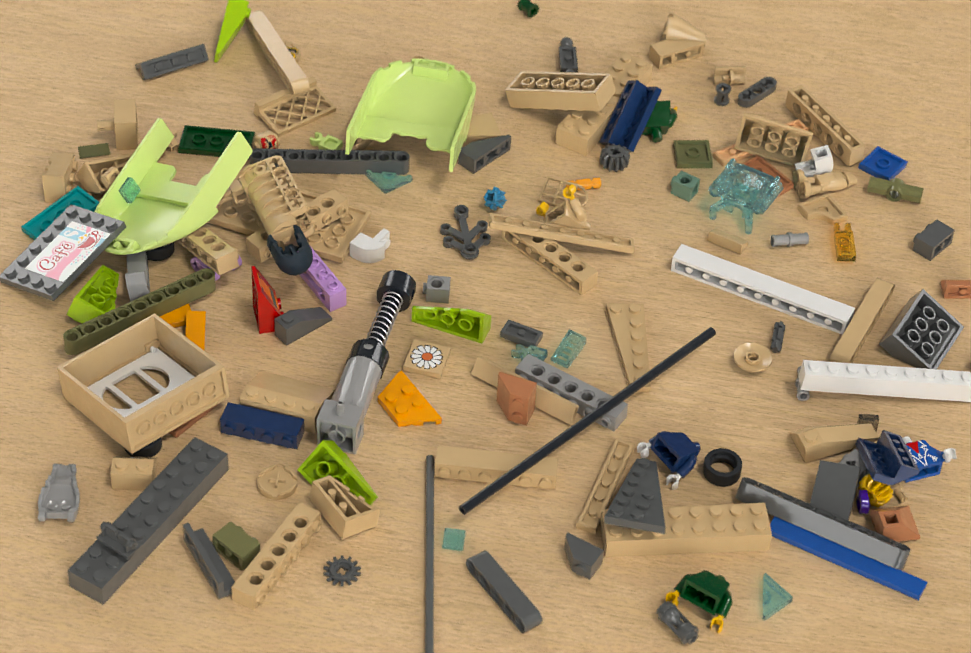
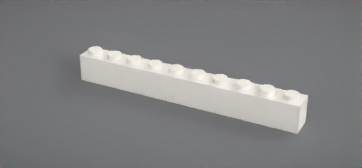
[671,244,855,335]
[798,360,971,402]

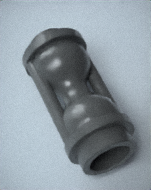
[656,601,699,644]

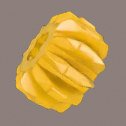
[858,474,893,507]

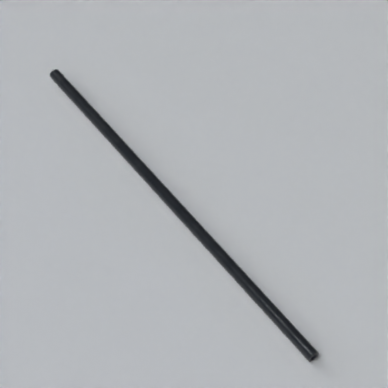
[459,327,716,515]

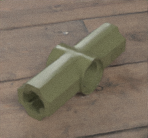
[867,177,924,203]

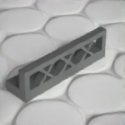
[135,44,209,80]
[183,522,235,599]

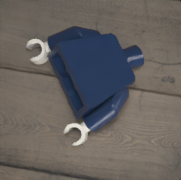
[637,431,701,490]

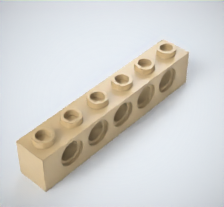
[785,85,866,167]
[246,188,349,263]
[501,215,598,295]
[177,225,239,275]
[232,502,322,610]

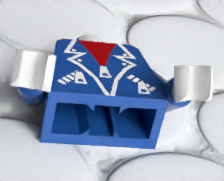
[902,436,957,483]

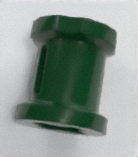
[517,0,539,18]

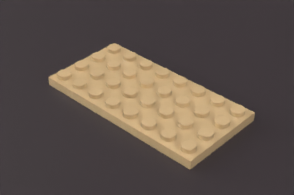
[207,172,371,263]

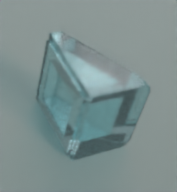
[442,528,466,551]

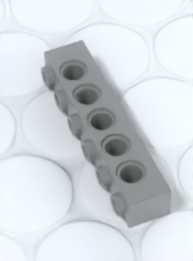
[515,354,628,431]

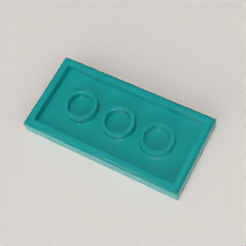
[21,186,99,240]

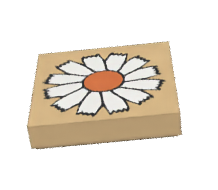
[403,339,451,379]

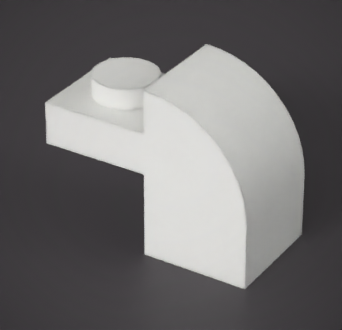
[795,145,833,177]
[350,228,390,263]

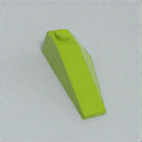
[214,0,251,63]
[66,265,119,323]
[411,306,491,344]
[297,440,378,506]

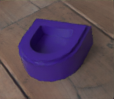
[856,490,870,514]

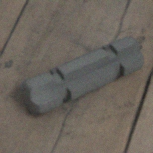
[770,321,786,353]

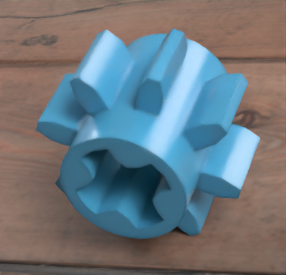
[483,187,507,211]

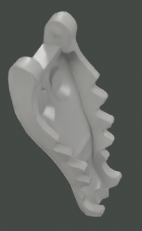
[38,463,80,522]

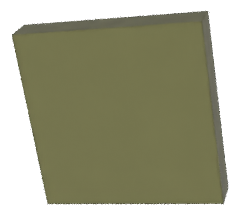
[673,140,713,168]

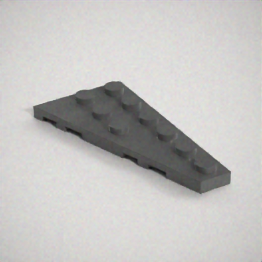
[604,458,666,534]

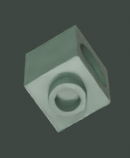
[670,170,700,202]

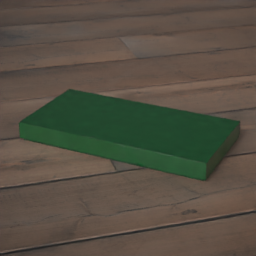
[178,125,255,160]

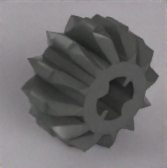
[600,144,630,173]

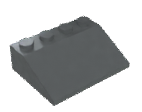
[879,289,964,369]

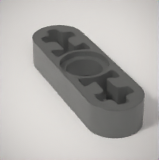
[738,77,777,108]

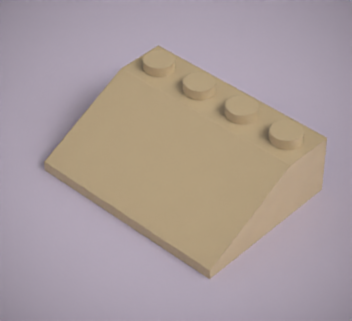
[734,113,813,166]
[239,371,335,434]

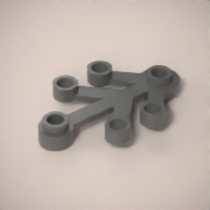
[440,205,491,259]

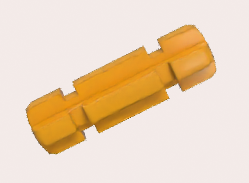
[566,177,601,191]

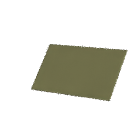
[78,143,111,158]

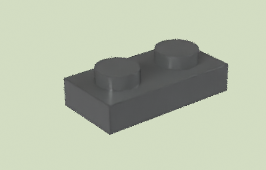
[500,319,543,349]

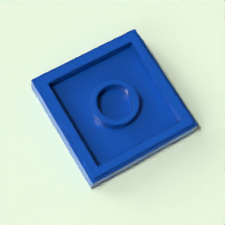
[858,146,908,181]

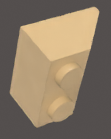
[110,456,158,491]

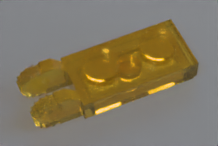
[834,223,856,262]

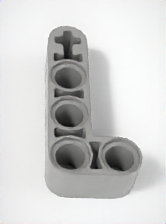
[125,251,150,302]

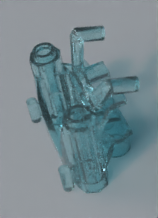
[709,158,784,234]

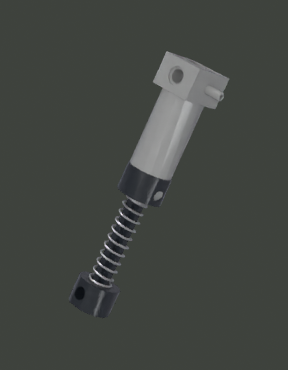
[317,270,416,455]

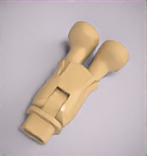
[792,169,857,199]

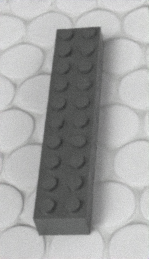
[67,437,229,605]

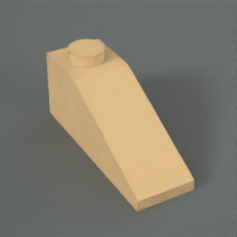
[649,40,704,70]

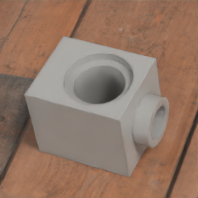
[423,275,451,304]

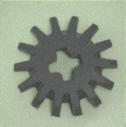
[323,556,361,587]

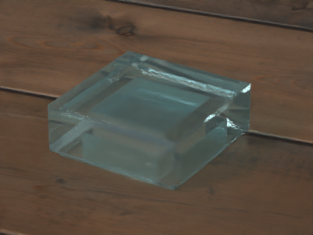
[118,177,141,204]

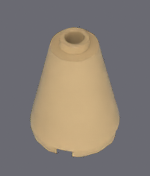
[660,12,708,47]

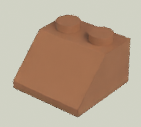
[497,372,537,426]

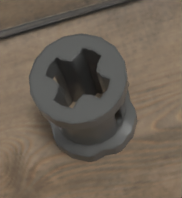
[714,83,731,106]

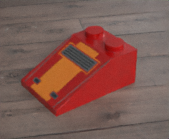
[251,266,284,334]

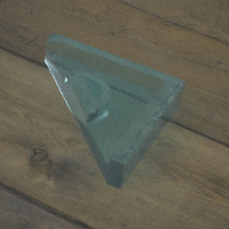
[366,170,412,194]
[762,573,793,621]

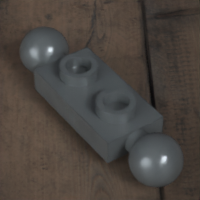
[559,37,578,73]

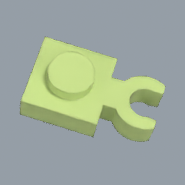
[310,132,343,150]

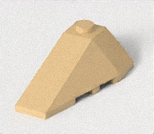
[77,154,133,194]
[790,423,879,463]

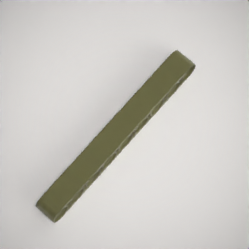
[63,268,216,355]

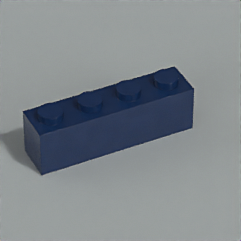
[220,402,304,449]

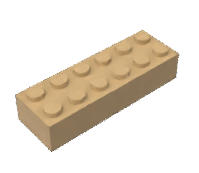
[505,71,616,112]

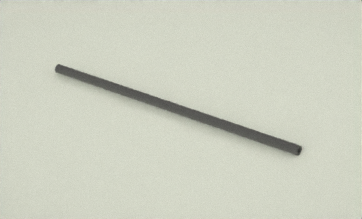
[425,455,434,653]

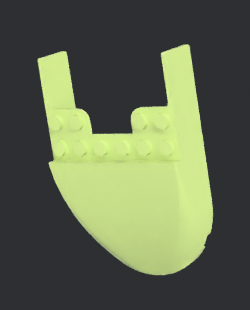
[345,59,476,172]
[95,118,253,255]

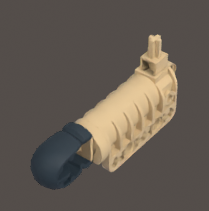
[218,156,314,276]

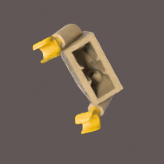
[536,184,591,230]

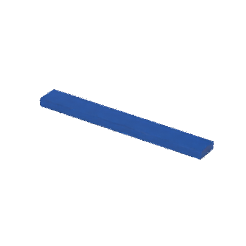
[770,516,928,601]

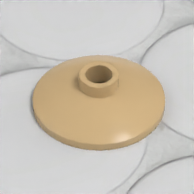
[734,343,772,372]

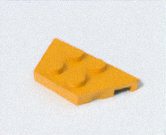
[378,370,442,427]

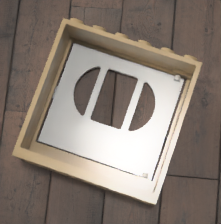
[57,313,230,454]

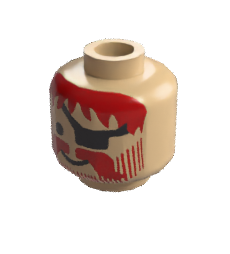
[252,130,280,149]

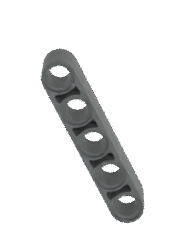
[466,550,543,633]

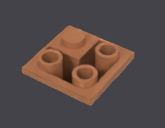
[869,505,920,542]

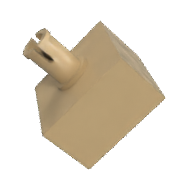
[97,99,138,150]

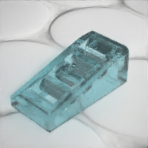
[551,329,586,368]

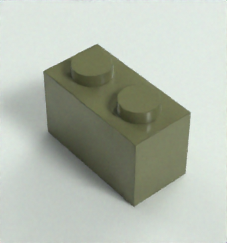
[212,521,260,571]

